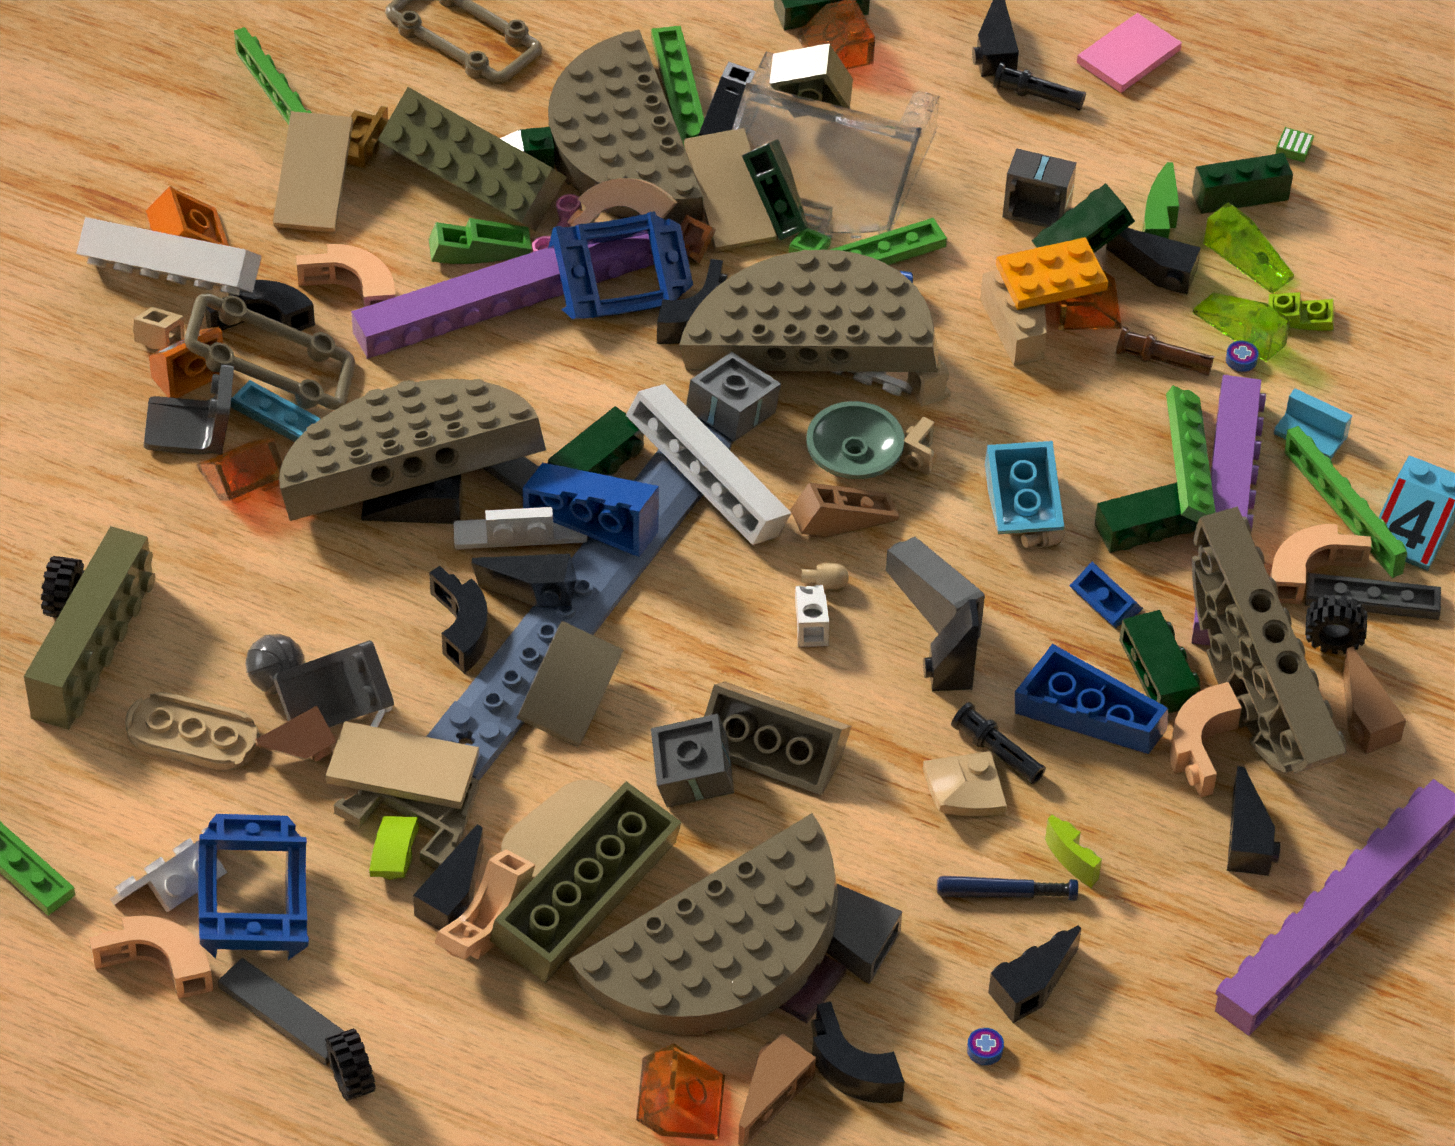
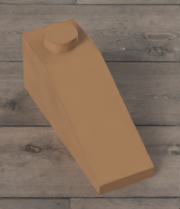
[790,483,900,537]
[1343,646,1406,754]
[738,1033,816,1146]

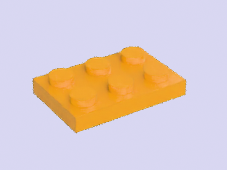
[996,237,1108,310]

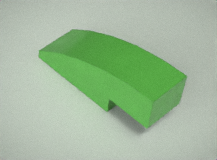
[1142,162,1179,239]
[429,218,532,264]

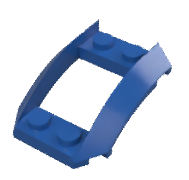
[548,211,693,320]
[198,814,309,960]

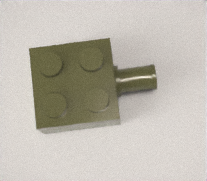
[770,44,853,122]

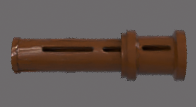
[1116,326,1215,376]

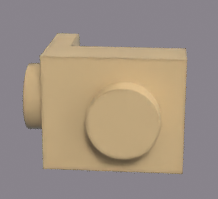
[901,416,934,475]

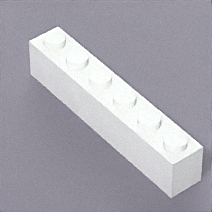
[76,217,262,296]
[626,384,791,545]

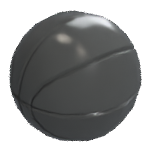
[245,634,305,694]

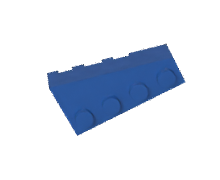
[523,462,659,557]
[1015,644,1168,754]

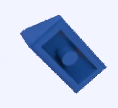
[1069,562,1143,628]

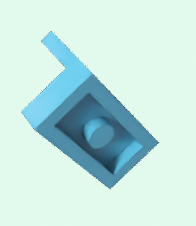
[1274,388,1352,459]

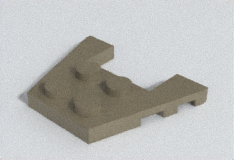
[334,777,479,869]

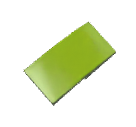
[1268,292,1335,331]
[1045,815,1102,888]
[369,816,419,880]

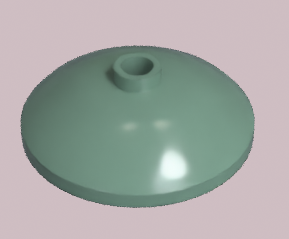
[806,401,904,479]

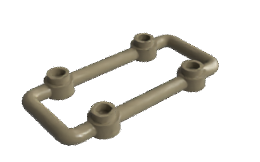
[385,0,542,84]
[184,293,355,410]

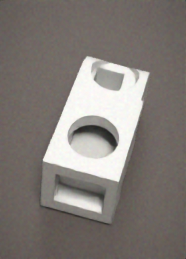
[795,585,829,647]

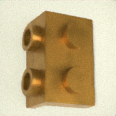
[347,106,389,168]

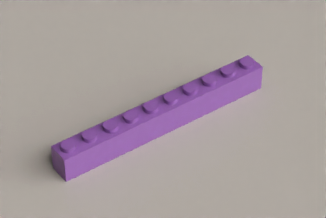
[351,234,654,359]
[1191,375,1266,646]
[1215,779,1455,1036]

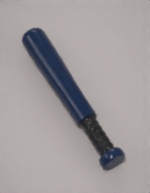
[937,876,1078,901]

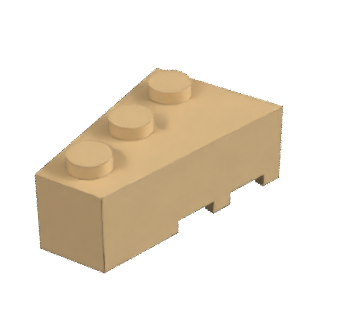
[980,270,1047,366]

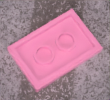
[1077,13,1182,93]

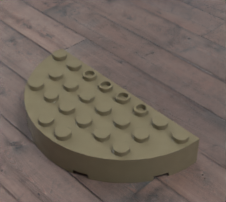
[548,30,703,225]
[679,249,939,372]
[279,379,546,521]
[1192,506,1346,773]
[569,813,838,1035]

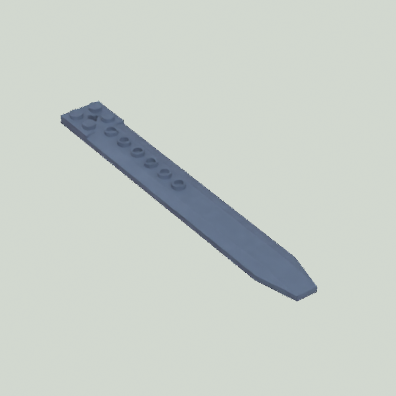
[426,417,733,780]

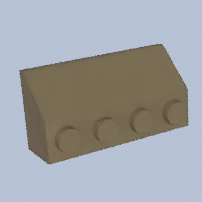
[704,681,852,795]

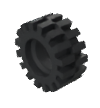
[41,556,85,617]
[1305,595,1368,654]
[325,1028,376,1101]

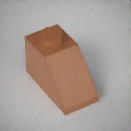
[254,706,337,762]

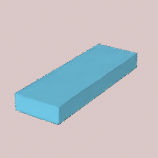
[230,380,321,442]

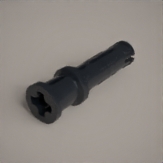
[993,62,1086,111]
[951,702,1046,785]

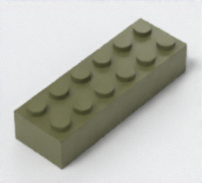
[378,87,567,231]
[24,526,156,730]
[490,781,681,983]

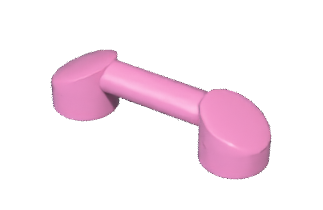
[532,194,582,252]

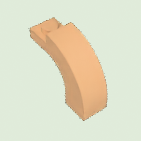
[568,178,678,227]
[296,244,396,307]
[1270,524,1371,604]
[1170,682,1242,798]
[434,849,535,960]
[89,916,213,999]

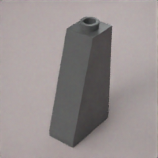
[886,537,985,638]
[826,884,902,984]

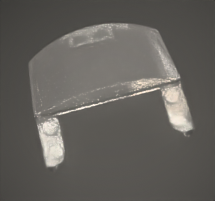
[732,52,940,238]

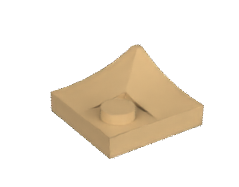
[923,751,1007,816]

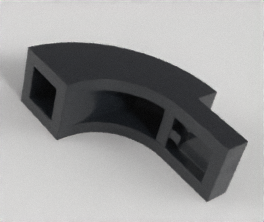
[657,259,728,344]
[205,280,315,331]
[429,566,488,674]
[811,1001,905,1103]

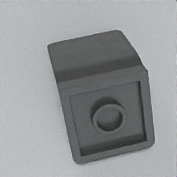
[144,364,234,455]
[273,640,394,727]

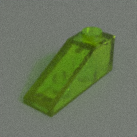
[1203,203,1294,294]
[1193,292,1291,362]

